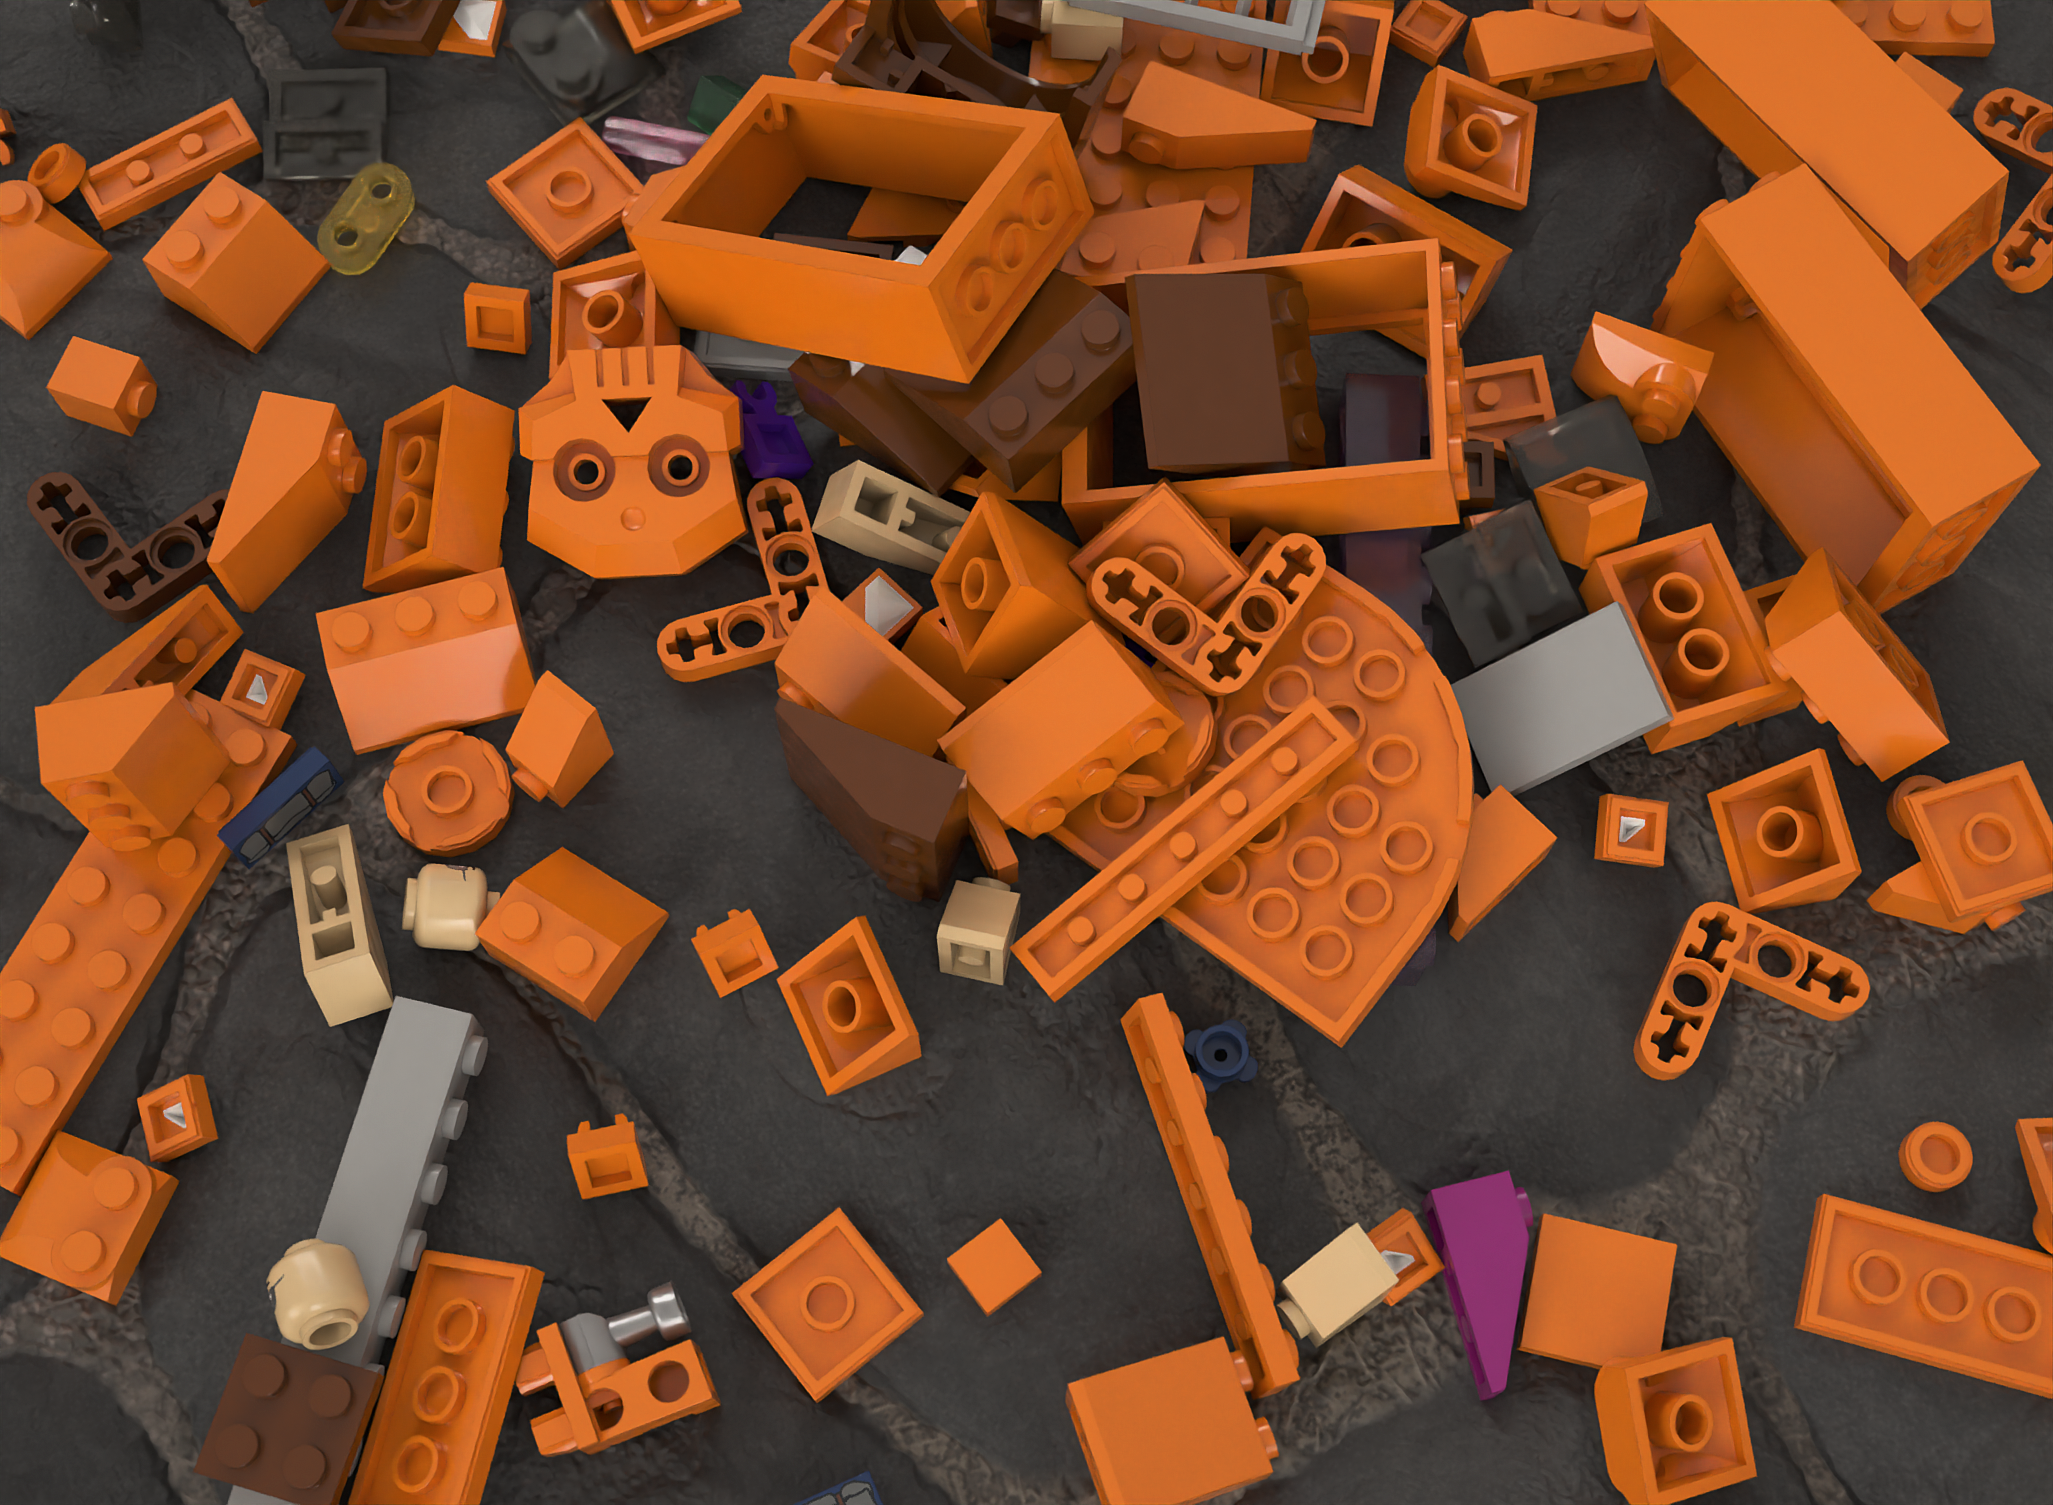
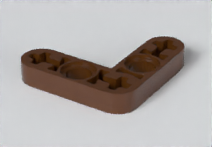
[27,472,230,623]

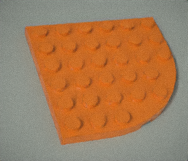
[1045,525,1474,1048]

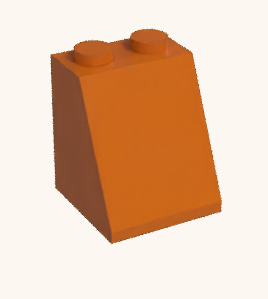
[930,491,1126,680]
[1065,1336,1279,1505]

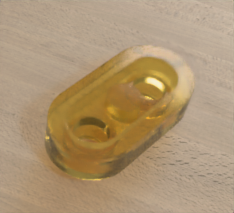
[317,163,415,275]

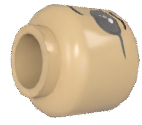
[402,864,500,951]
[266,1239,370,1350]

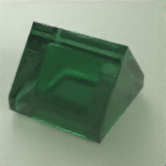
[687,75,748,135]

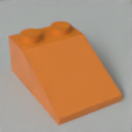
[207,391,367,614]

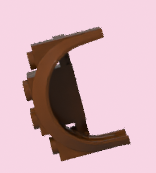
[831,0,1122,206]

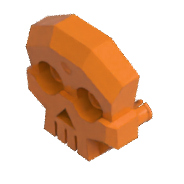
[518,345,749,580]

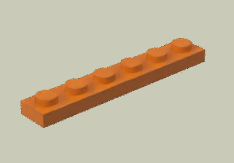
[1009,695,1359,1003]
[1120,992,1300,1400]

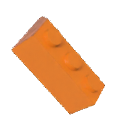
[1300,165,1513,359]
[363,385,515,593]
[1579,523,1788,754]
[1764,546,1950,782]
[315,567,537,755]
[774,586,967,762]
[937,620,1185,840]
[35,682,230,851]

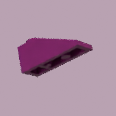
[1421,1171,1533,1401]

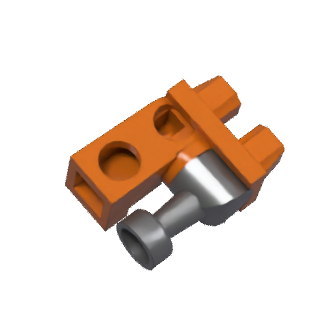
[515,1281,721,1457]

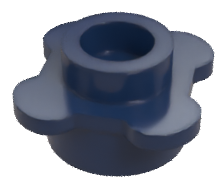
[1183,1019,1258,1093]

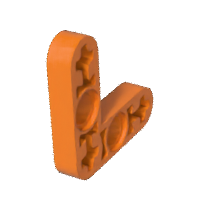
[1973,88,2053,293]
[657,478,829,682]
[1086,533,1326,697]
[1633,901,1870,1081]

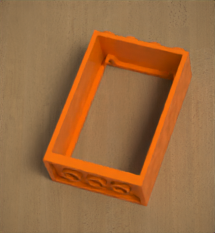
[1644,0,2009,310]
[628,75,1095,384]
[1649,163,2041,615]
[1062,238,1470,545]

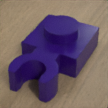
[729,380,813,479]

